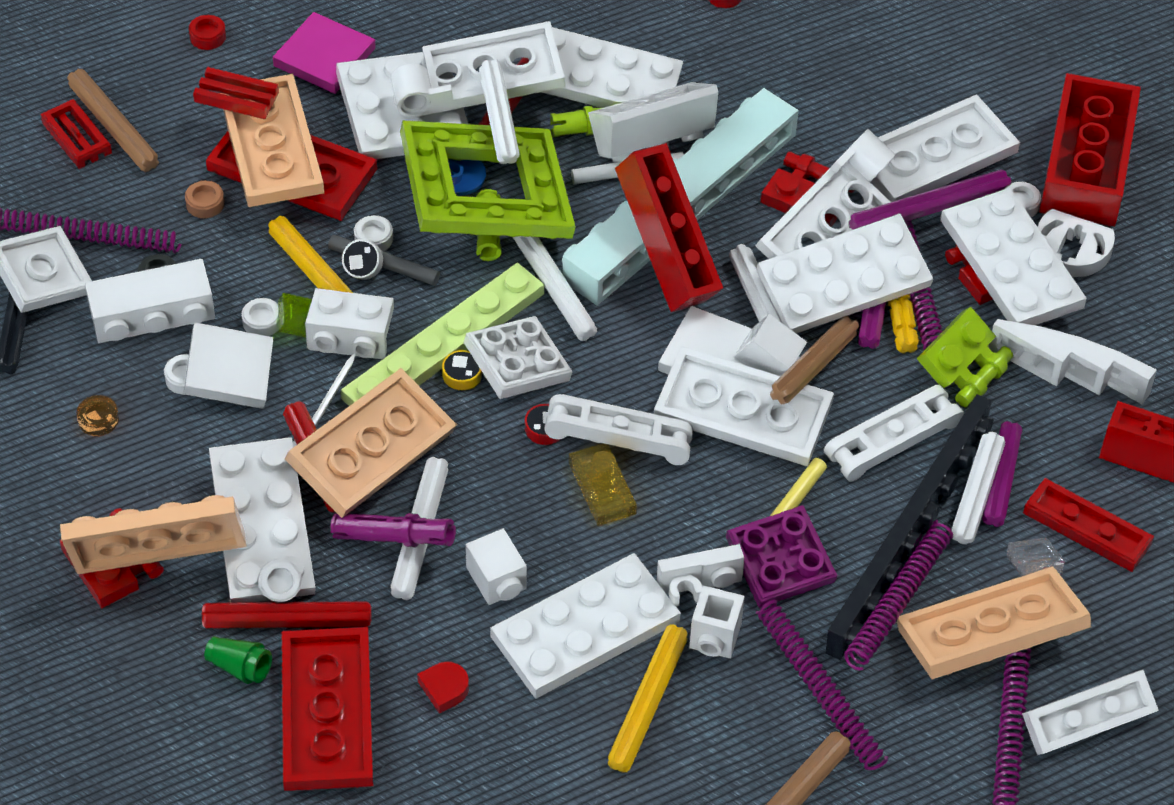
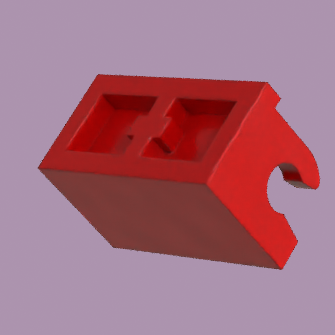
[1099,401,1174,483]

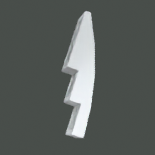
[989,319,1157,404]

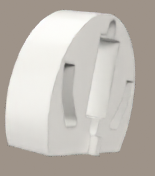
[1038,209,1115,277]

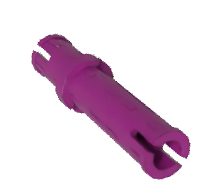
[331,513,456,547]

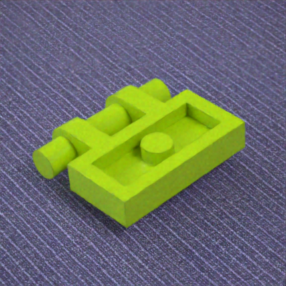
[917,307,1014,407]

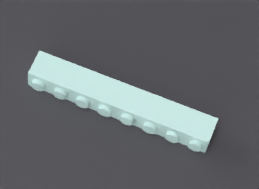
[562,88,799,306]

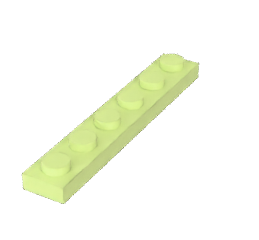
[341,262,544,406]

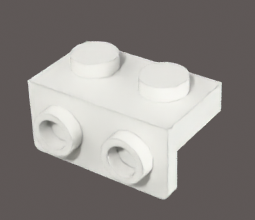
[305,288,394,359]

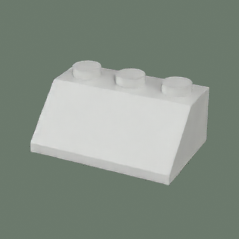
[588,82,718,163]

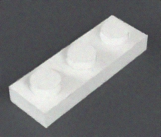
[1022,670,1159,755]

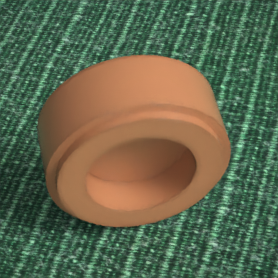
[185,181,224,218]

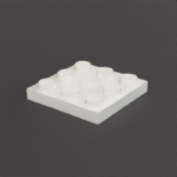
[336,52,468,159]

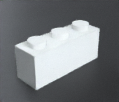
[85,259,215,343]

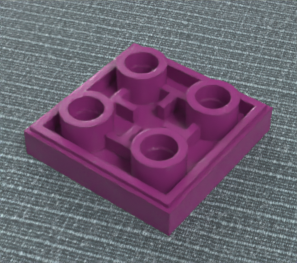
[726,505,838,608]

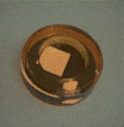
[76,395,119,436]

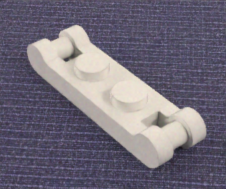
[824,385,965,482]
[545,394,693,465]

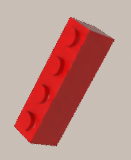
[615,143,724,312]

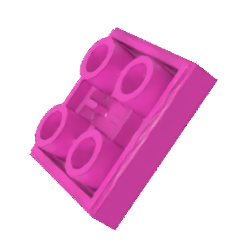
[273,12,376,94]

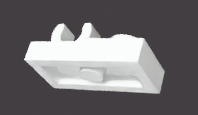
[656,544,744,606]

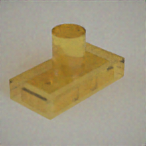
[569,443,637,526]

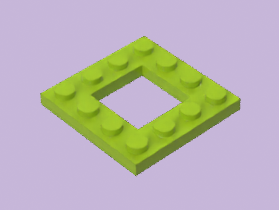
[400,120,576,239]

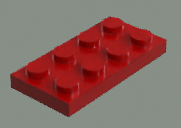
[206,131,377,221]
[282,627,373,791]

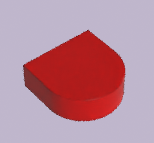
[417,662,469,714]

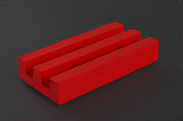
[193,67,279,119]
[40,99,112,169]

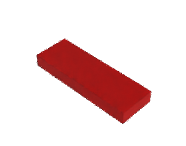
[1023,478,1154,572]

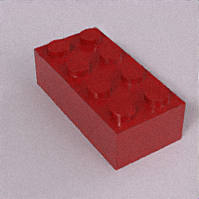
[1039,73,1141,227]

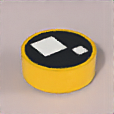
[442,350,482,390]

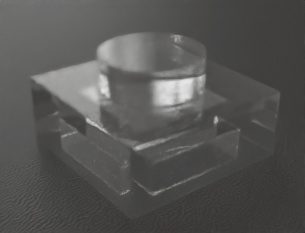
[1007,538,1065,576]

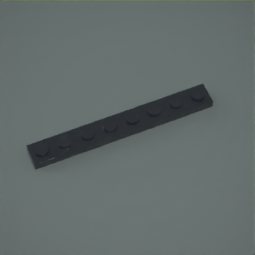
[825,394,994,661]

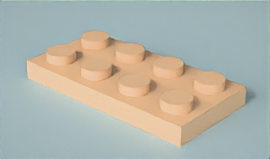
[220,74,324,207]
[285,368,457,518]
[60,495,247,574]
[897,566,1091,679]

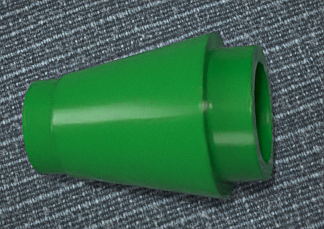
[204,636,272,684]

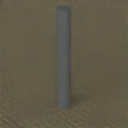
[328,234,440,286]

